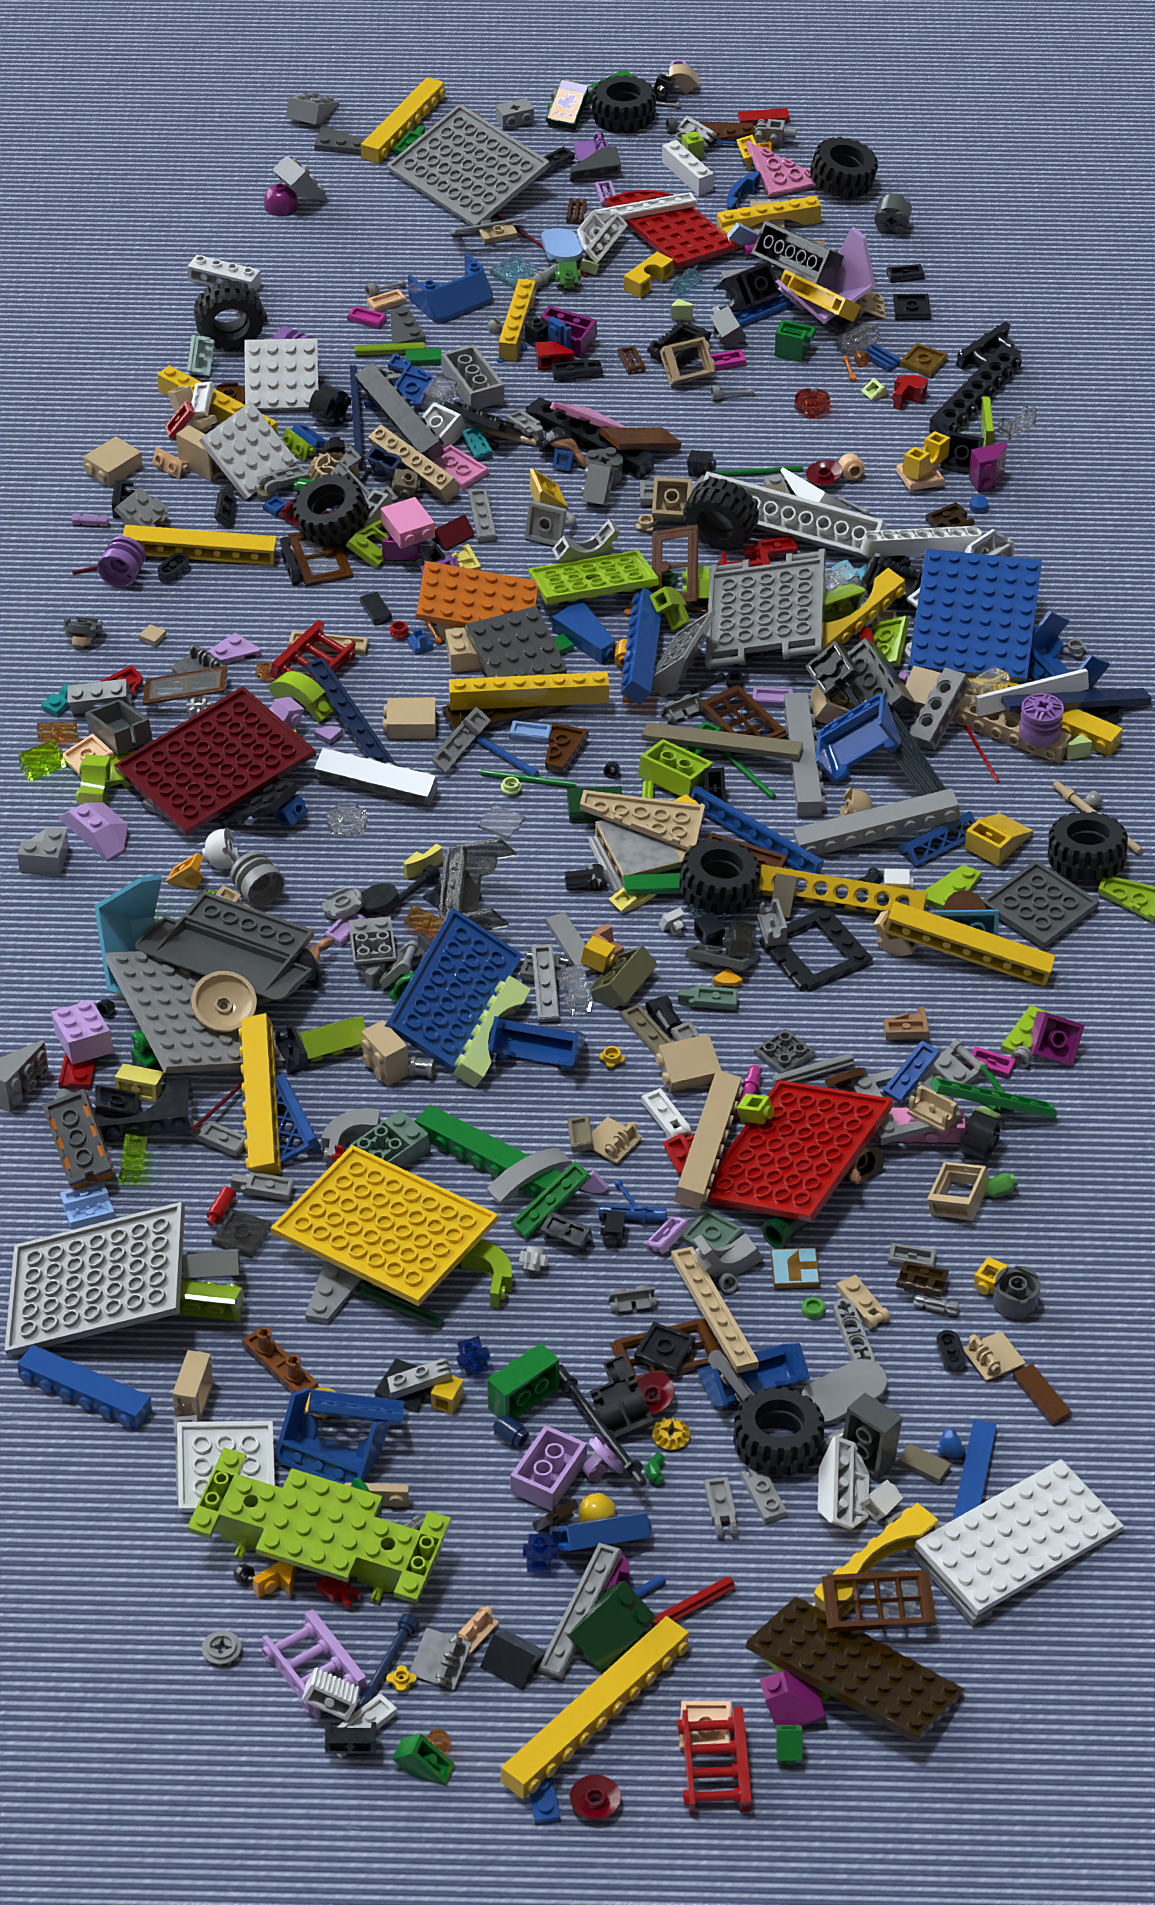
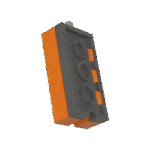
[42,1089,116,1189]

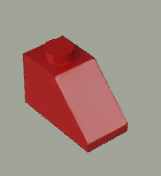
[535,341,574,370]

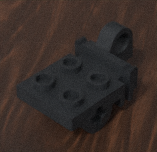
[589,1354,655,1441]

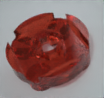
[794,388,831,419]

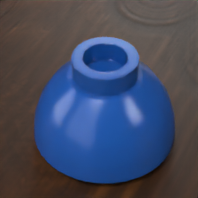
[936,1427,966,1459]

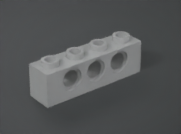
[910,668,971,751]

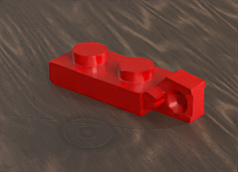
[743,536,798,560]

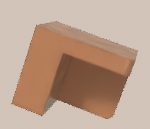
[590,924,624,955]

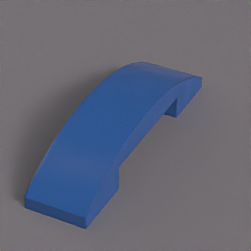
[726,171,760,210]

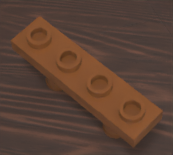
[242,1327,318,1393]

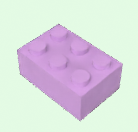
[51,1000,114,1065]
[510,1425,587,1511]

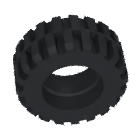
[592,75,656,133]
[810,137,878,199]
[193,280,264,351]
[293,474,369,546]
[683,478,759,550]
[1047,811,1128,882]
[679,839,761,915]
[733,1387,825,1477]

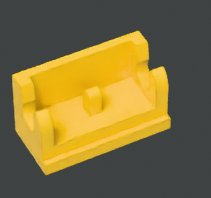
[736,135,757,171]

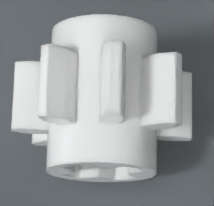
[186,696,211,717]
[519,1246,548,1271]

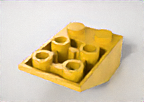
[965,813,1034,866]

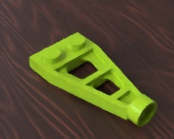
[346,519,387,569]

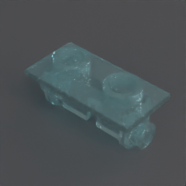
[669,265,703,295]

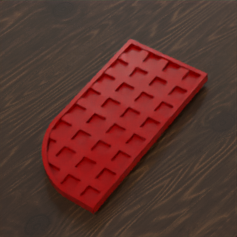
[604,190,737,269]

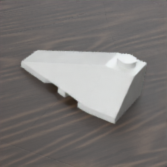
[409,402,468,449]
[780,467,849,510]

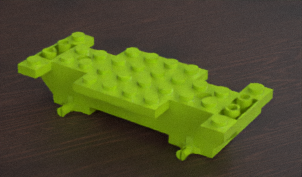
[187,1447,451,1604]

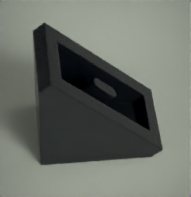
[703,767,726,802]

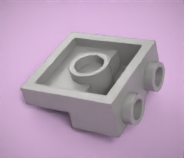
[114,487,169,527]

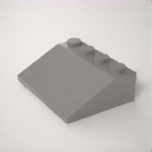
[652,609,715,697]

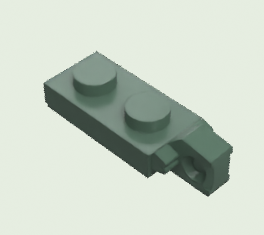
[678,985,738,1010]

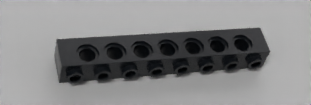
[929,344,1022,436]
[526,397,654,480]

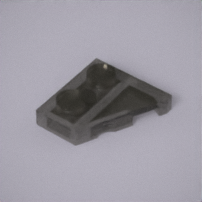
[817,315,858,342]

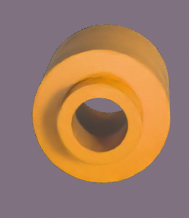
[615,639,628,667]

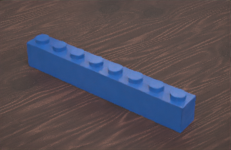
[620,588,661,705]

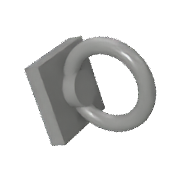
[524,501,576,546]

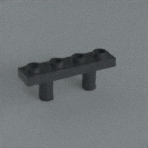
[956,321,1015,369]

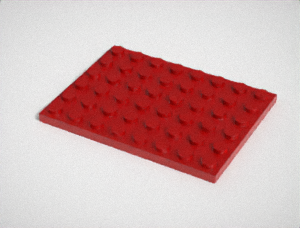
[702,1080,894,1222]

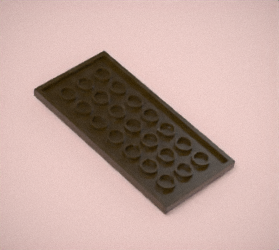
[745,1597,965,1744]

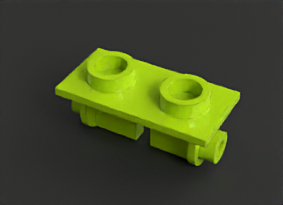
[282,427,316,461]

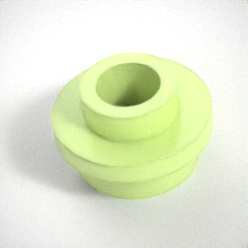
[501,777,521,795]

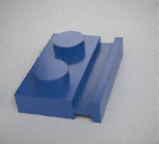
[548,316,571,349]

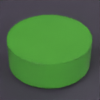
[802,1297,825,1320]

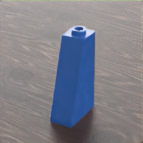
[552,599,615,664]
[549,1513,652,1551]

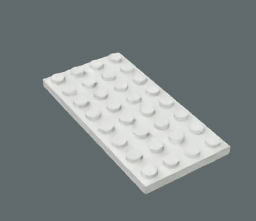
[914,1459,1124,1616]

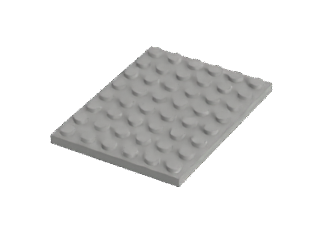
[386,104,551,226]
[105,951,285,1073]
[4,1202,185,1356]

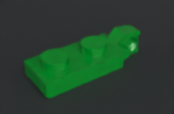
[393,125,426,155]

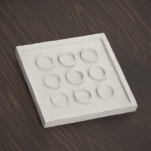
[245,338,318,411]
[199,402,297,500]
[177,1421,275,1513]

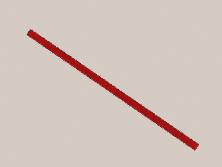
[964,726,1000,783]

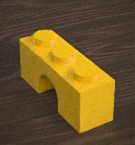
[623,252,673,298]
[902,431,950,480]

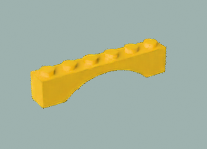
[717,196,821,231]
[779,270,861,322]
[498,279,536,361]
[807,568,905,651]
[814,1502,939,1618]

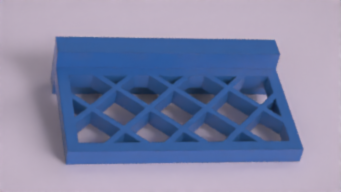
[239,1073,322,1165]
[308,1389,404,1425]

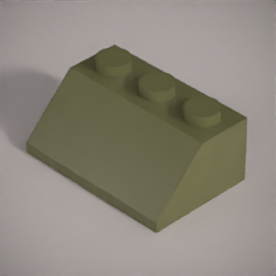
[584,945,658,1008]

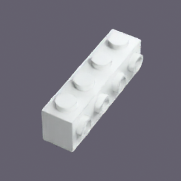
[662,140,714,196]
[187,255,261,292]

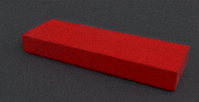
[737,108,790,125]

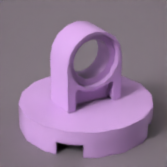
[582,1433,625,1481]

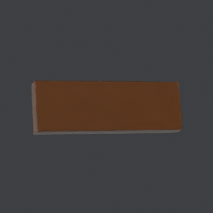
[1013,1364,1072,1426]

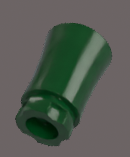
[762,1216,809,1249]

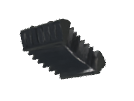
[647,319,712,370]
[859,552,923,610]

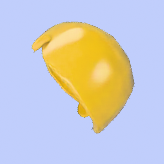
[578,1493,616,1522]

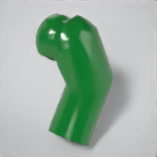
[645,1452,666,1485]

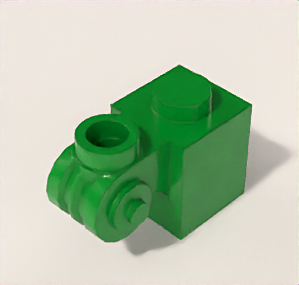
[131,1030,163,1071]

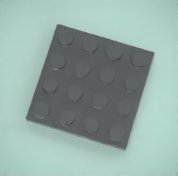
[464,606,567,677]
[982,860,1099,949]

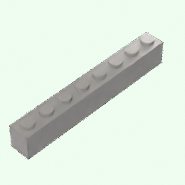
[783,693,825,817]
[793,788,960,856]

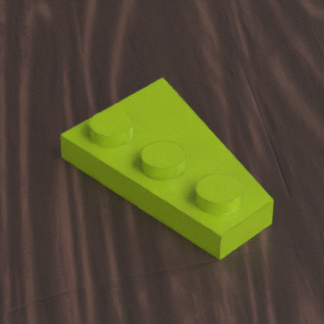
[872,616,909,667]
[923,865,982,910]
[1001,1005,1054,1055]

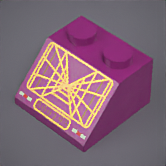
[969,442,1007,492]

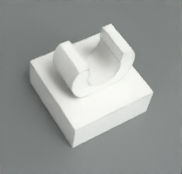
[659,907,684,936]

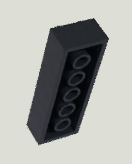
[751,221,844,289]

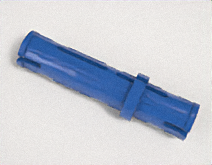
[599,1204,667,1223]

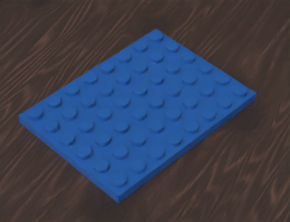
[908,548,1042,683]

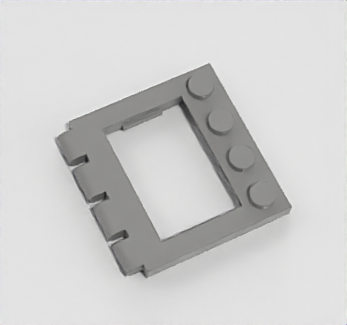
[851,1064,963,1145]

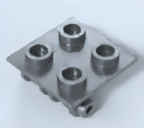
[170,644,224,687]
[409,1627,472,1690]

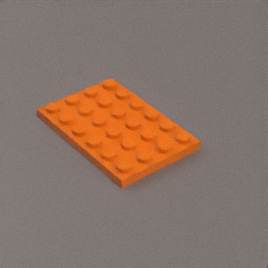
[415,561,538,628]

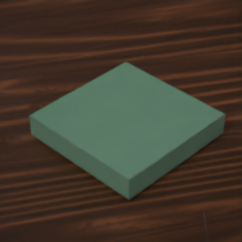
[680,1208,743,1249]

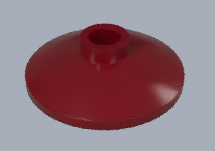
[806,460,843,486]
[636,1372,675,1415]
[570,1774,621,1820]

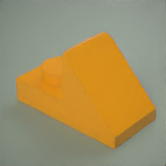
[166,853,204,889]
[252,1561,297,1598]

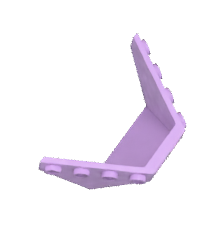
[775,227,876,324]

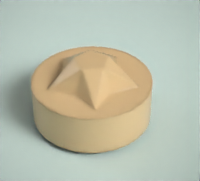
[72,633,91,647]

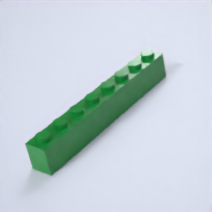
[415,1104,575,1211]

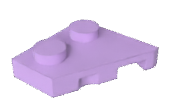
[207,633,262,665]

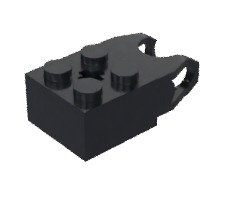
[713,261,782,312]

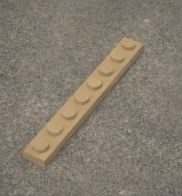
[671,1247,759,1373]

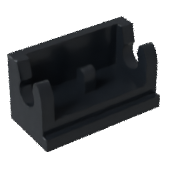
[111,480,136,518]
[275,1024,308,1075]
[540,1212,593,1253]
[325,1721,377,1754]

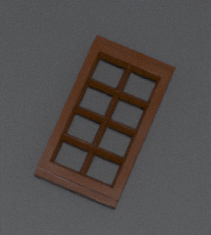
[698,685,788,755]
[610,1318,722,1380]
[821,1570,936,1632]

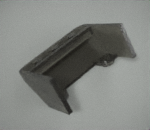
[438,837,516,930]

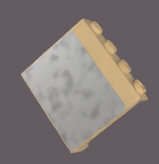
[595,819,688,883]

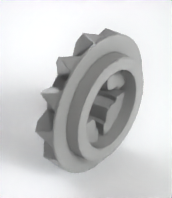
[202,1631,242,1667]

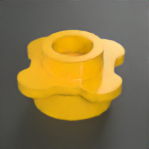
[599,1046,625,1068]
[386,1665,416,1692]

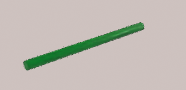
[714,465,803,476]
[718,750,776,799]
[480,769,576,788]

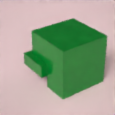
[774,320,816,362]

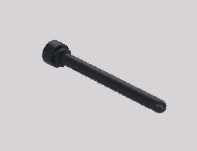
[371,865,440,918]

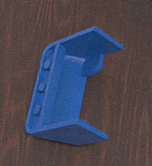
[408,253,493,323]
[1028,611,1111,691]
[488,1016,586,1071]
[697,1343,810,1409]
[275,1388,390,1484]

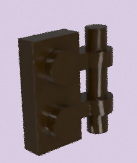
[925,502,975,528]
[896,1261,949,1297]

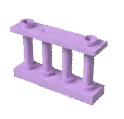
[261,1609,367,1720]

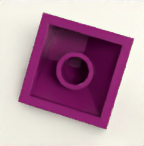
[1031,1011,1085,1066]
[760,1671,826,1727]

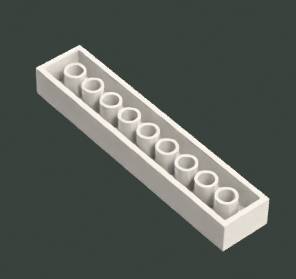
[703,471,887,560]

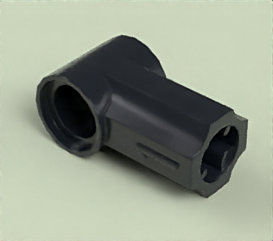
[564,864,607,891]
[645,995,682,1036]

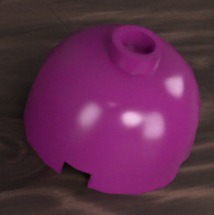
[264,183,298,216]

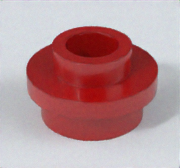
[389,621,409,639]

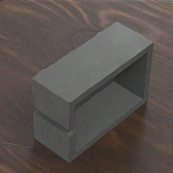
[85,699,153,755]

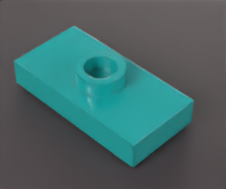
[461,425,493,461]

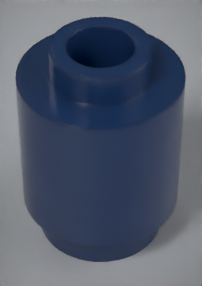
[493,1415,529,1448]

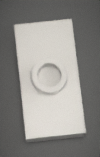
[191,381,214,418]

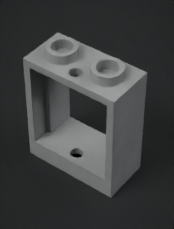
[182,1249,240,1278]

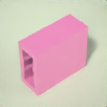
[380,497,435,549]

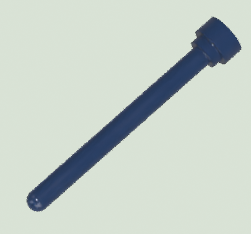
[355,1614,419,1712]

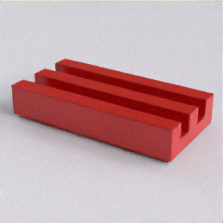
[165,400,196,440]

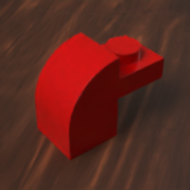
[892,375,928,410]

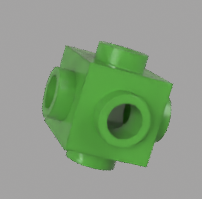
[555,261,581,289]

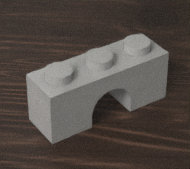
[67,679,131,714]

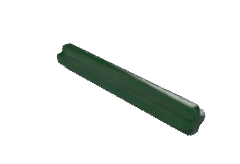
[360,1284,443,1328]

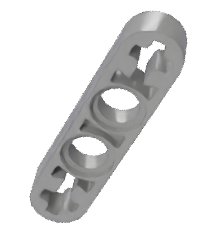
[834,1298,875,1362]

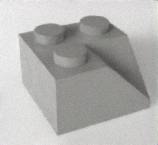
[17,828,69,876]

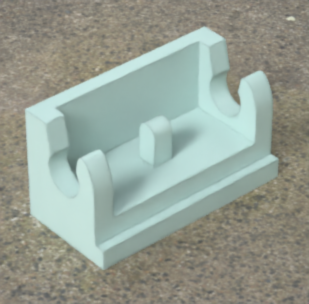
[187,335,215,376]

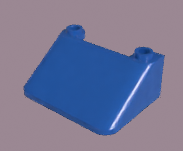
[815,694,901,784]

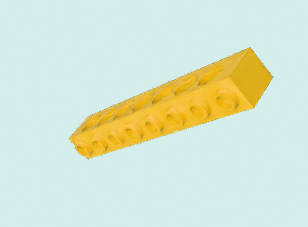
[758,865,928,914]

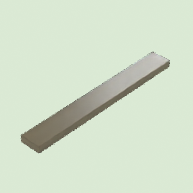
[642,722,803,760]

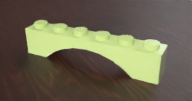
[453,975,531,1088]

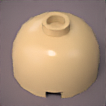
[839,787,874,817]

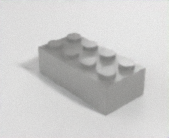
[441,345,504,409]

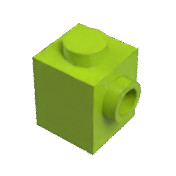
[682,131,704,159]

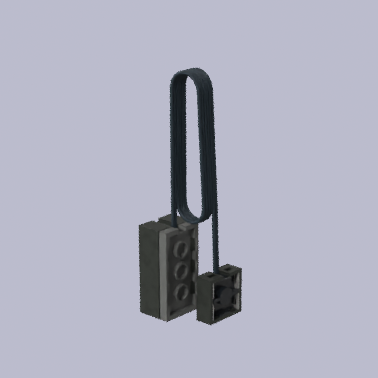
[805,638,947,796]

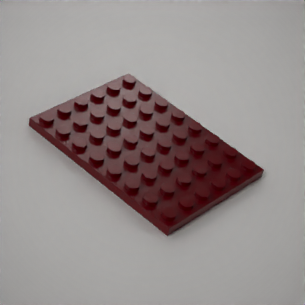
[114,686,316,836]

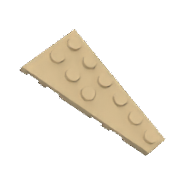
[580,790,705,850]

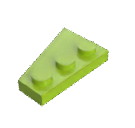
[1098,876,1155,922]

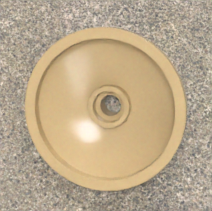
[191,971,257,1032]

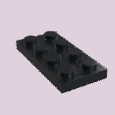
[443,400,521,437]

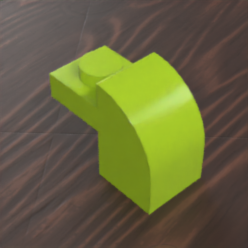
[649,586,691,631]

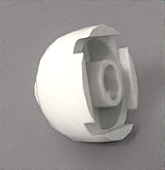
[202,828,239,870]

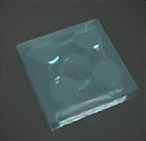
[490,254,540,289]

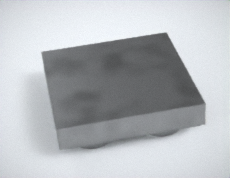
[754,1028,815,1074]

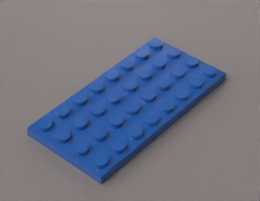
[384,908,523,1073]

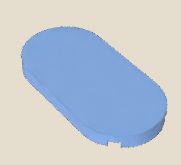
[541,228,582,263]

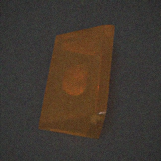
[404,905,444,938]

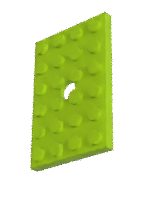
[528,550,659,605]

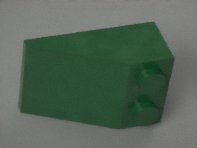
[567,1581,657,1672]

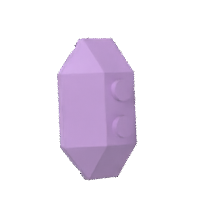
[59,802,128,862]

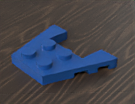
[364,353,437,409]

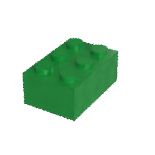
[487,1343,560,1420]

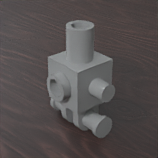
[754,119,797,144]

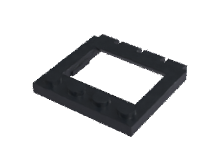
[759,907,873,992]

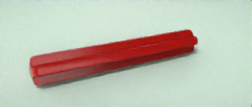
[651,1576,735,1628]

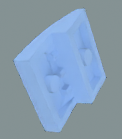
[60,1182,115,1230]

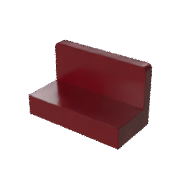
[432,514,475,550]

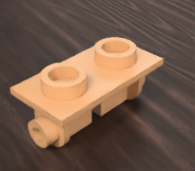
[152,447,189,479]
[456,1606,499,1656]

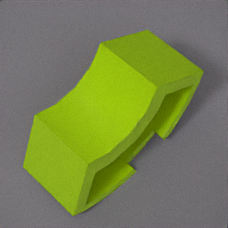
[682,566,710,599]
[76,754,110,805]

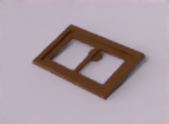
[651,525,699,604]

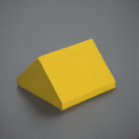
[530,468,568,509]

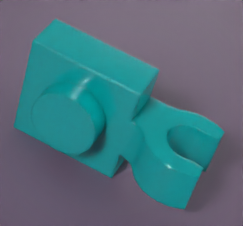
[41,684,69,718]

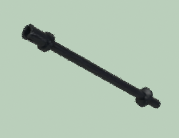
[559,1364,647,1487]

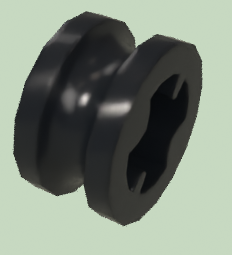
[726,671,744,689]

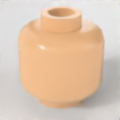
[838,453,865,480]

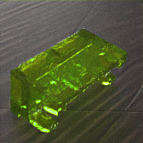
[18,739,66,781]
[118,1134,147,1184]

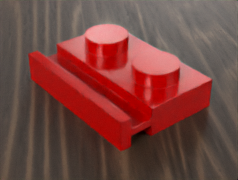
[58,1052,97,1090]

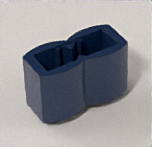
[366,446,406,481]

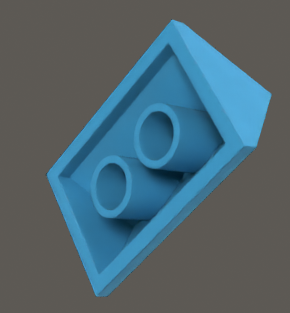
[934,910,999,951]

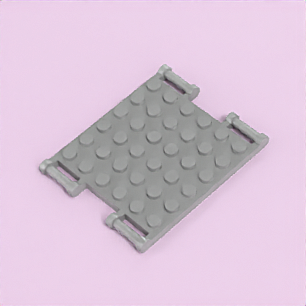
[705,548,827,670]

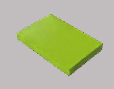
[980,397,994,447]

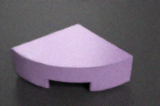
[314,726,343,744]
[580,1170,609,1193]

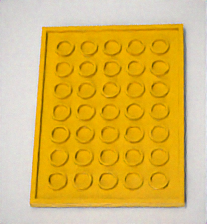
[271,1145,499,1306]

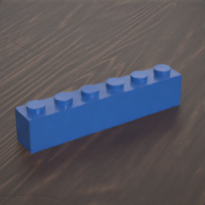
[17,1345,153,1431]

